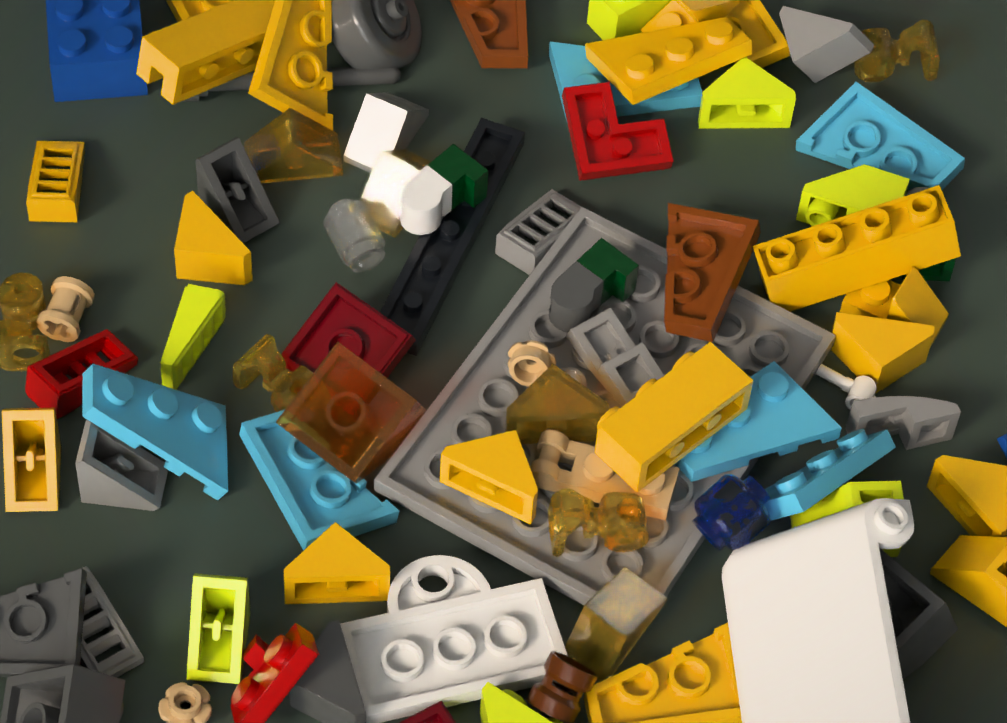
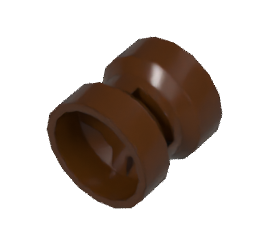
[526,651,599,723]

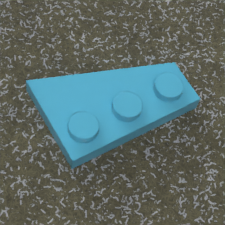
[549,41,702,122]
[796,81,965,190]
[675,361,842,482]
[82,364,229,501]
[239,409,400,551]
[726,429,896,528]

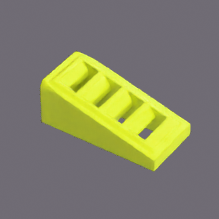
[160,284,226,390]

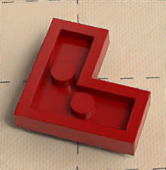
[562,82,674,181]

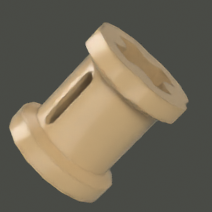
[36,276,95,342]

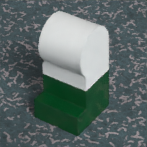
[400,144,488,235]

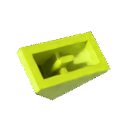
[698,57,796,129]
[186,573,250,684]

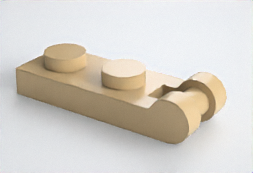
[530,430,680,521]

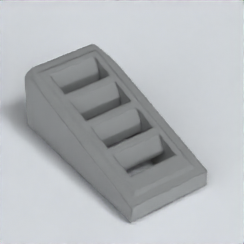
[495,189,581,275]
[80,566,144,678]

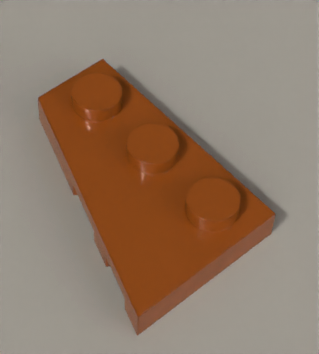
[450,0,528,68]
[664,203,761,342]

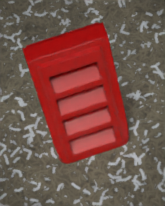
[25,329,138,419]

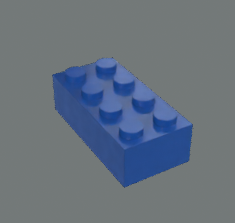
[46,0,148,102]

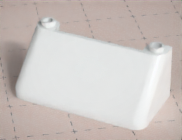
[721,498,914,723]

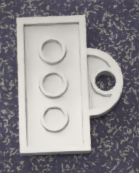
[340,555,568,723]

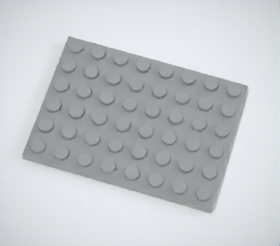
[374,207,836,636]

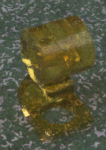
[853,19,940,82]
[0,272,50,371]
[233,334,330,425]
[547,488,649,557]

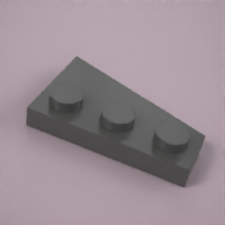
[0,568,87,677]

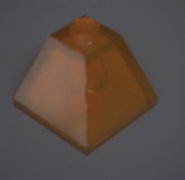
[276,342,427,484]

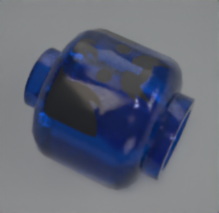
[692,474,771,551]

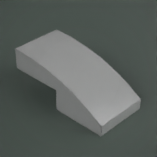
[566,308,664,406]
[845,396,961,450]

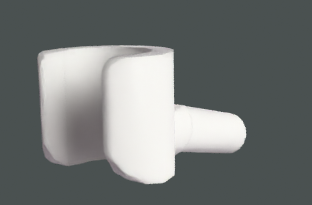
[815,364,877,410]

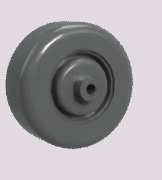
[331,0,422,69]

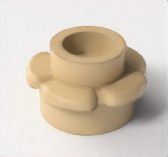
[507,340,556,387]
[158,682,212,723]

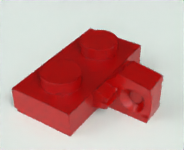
[230,623,319,723]

